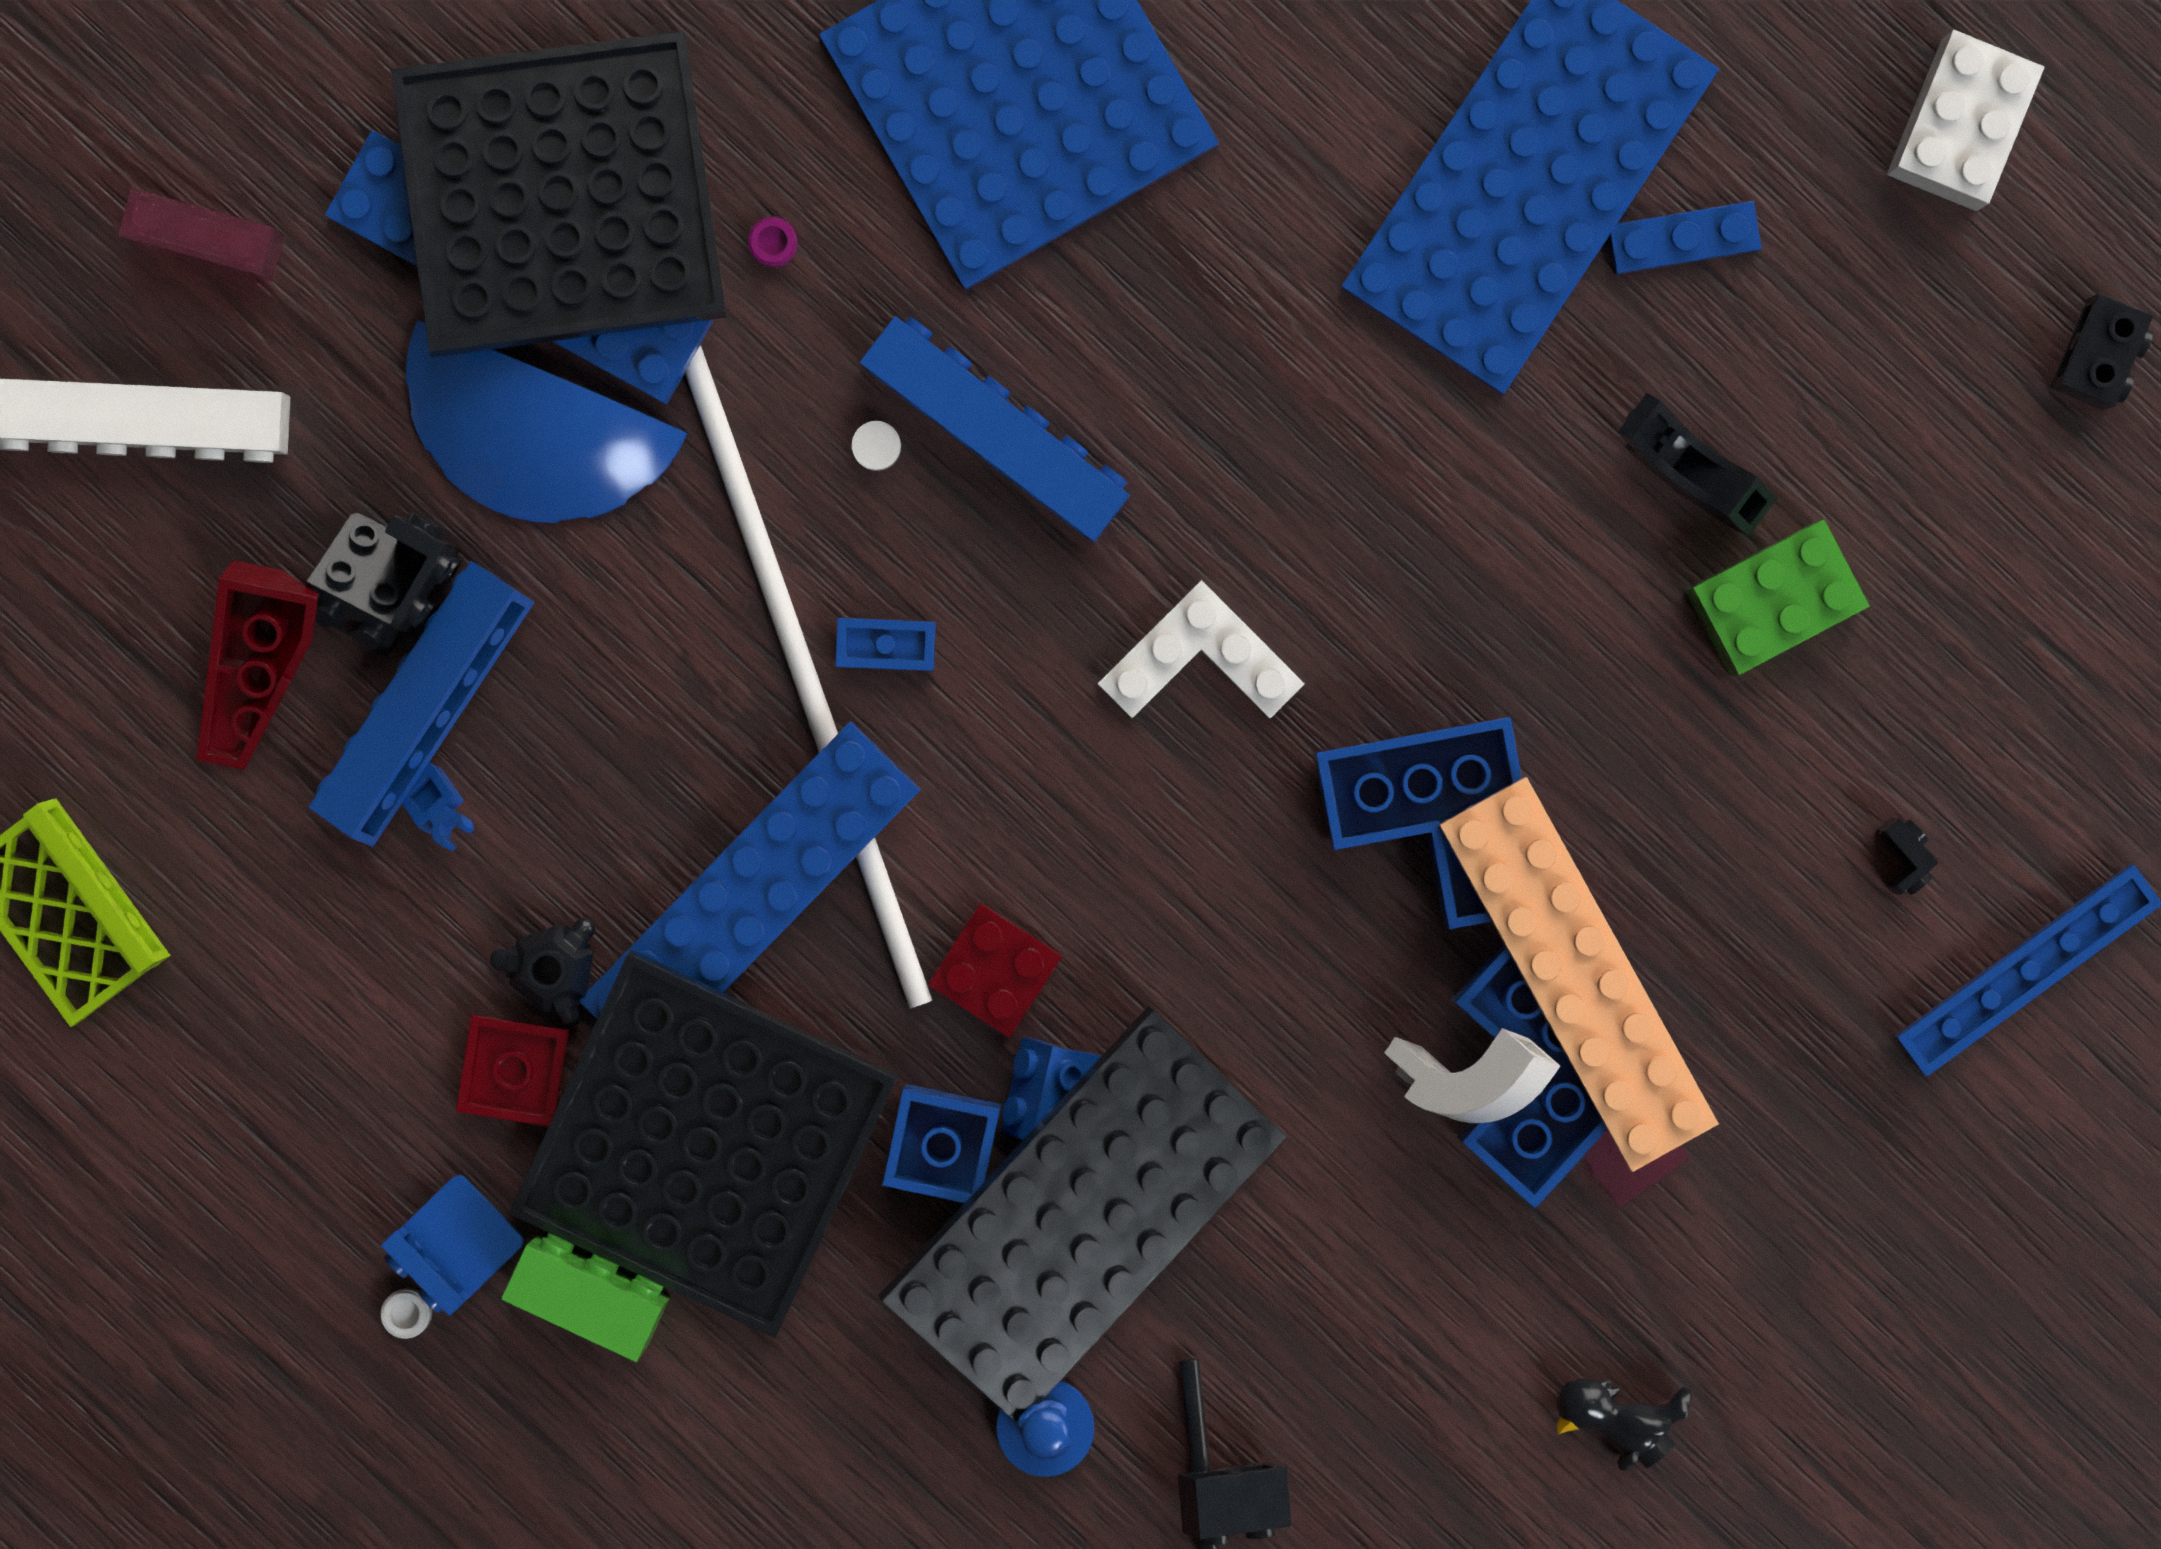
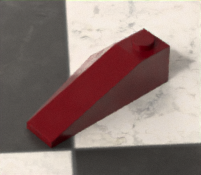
[196,560,319,770]

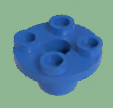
[997,1380,1094,1477]

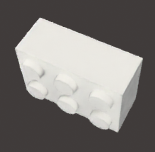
[1887,30,2044,211]

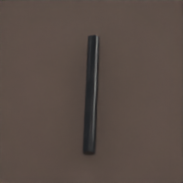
[1180,1358,1218,1549]

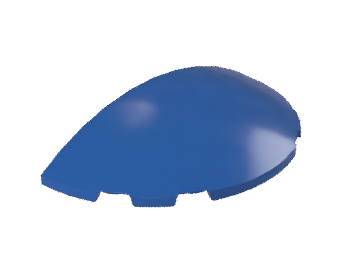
[406,320,688,523]

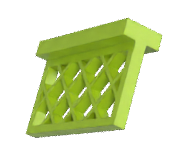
[0,798,171,1027]

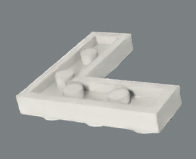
[1098,580,1304,719]

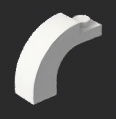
[1384,1028,1560,1123]

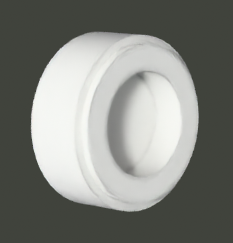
[852,421,901,471]
[381,1288,432,1339]

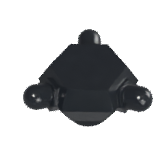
[490,918,595,1027]

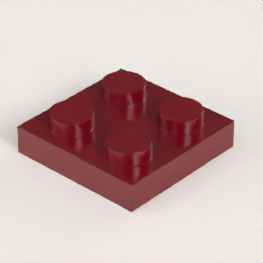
[928,903,1063,1038]
[456,1014,570,1127]

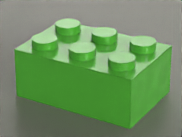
[1685,520,1870,676]
[501,1233,671,1363]

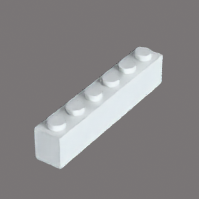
[0,379,290,463]

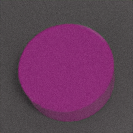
[748,217,798,268]

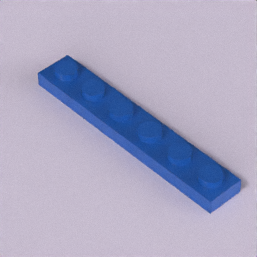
[1894,864,2161,1077]

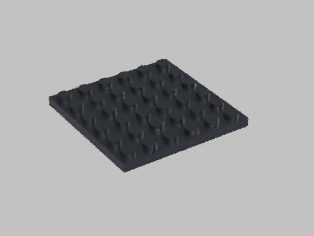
[391,31,727,358]
[509,950,899,1338]

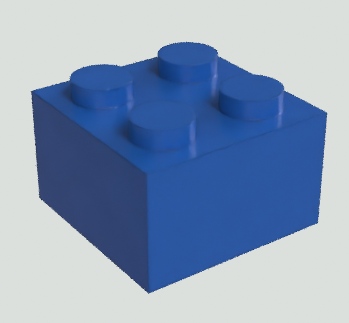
[882,1084,1002,1203]

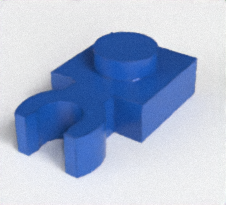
[402,762,474,851]

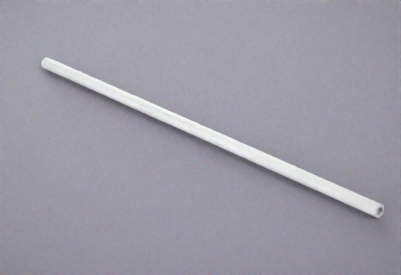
[685,345,932,1008]

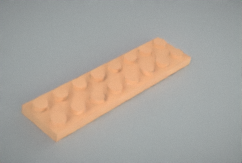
[1439,777,1719,1172]

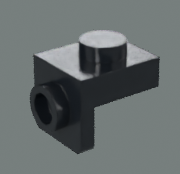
[1876,818,1938,895]

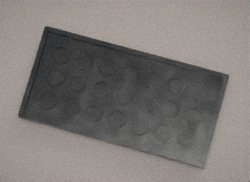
[878,1006,1286,1423]

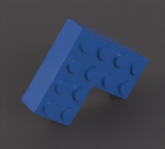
[1313,717,1522,929]
[1451,943,1607,1208]

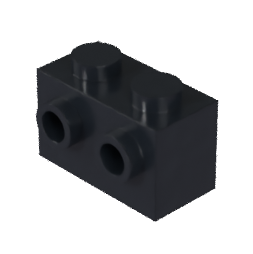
[2050,293,2154,411]
[1178,1462,1292,1546]

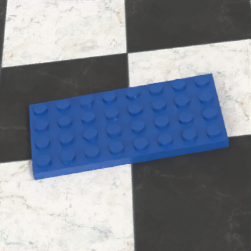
[1341,0,1720,395]

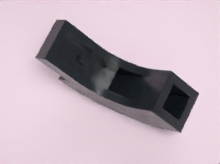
[1617,393,1777,537]

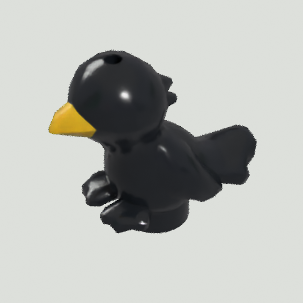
[1556,1378,1692,1471]

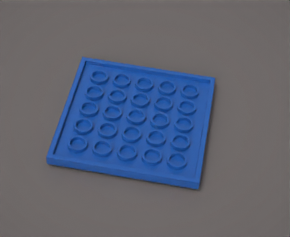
[819,0,1219,291]

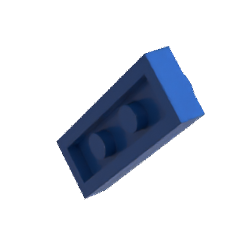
[1609,201,1762,275]

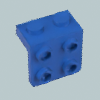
[1001,1037,1102,1140]
[380,1175,524,1316]

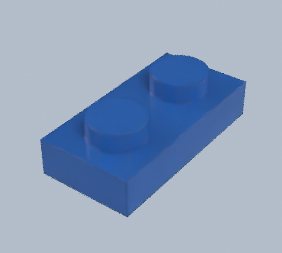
[835,618,936,671]

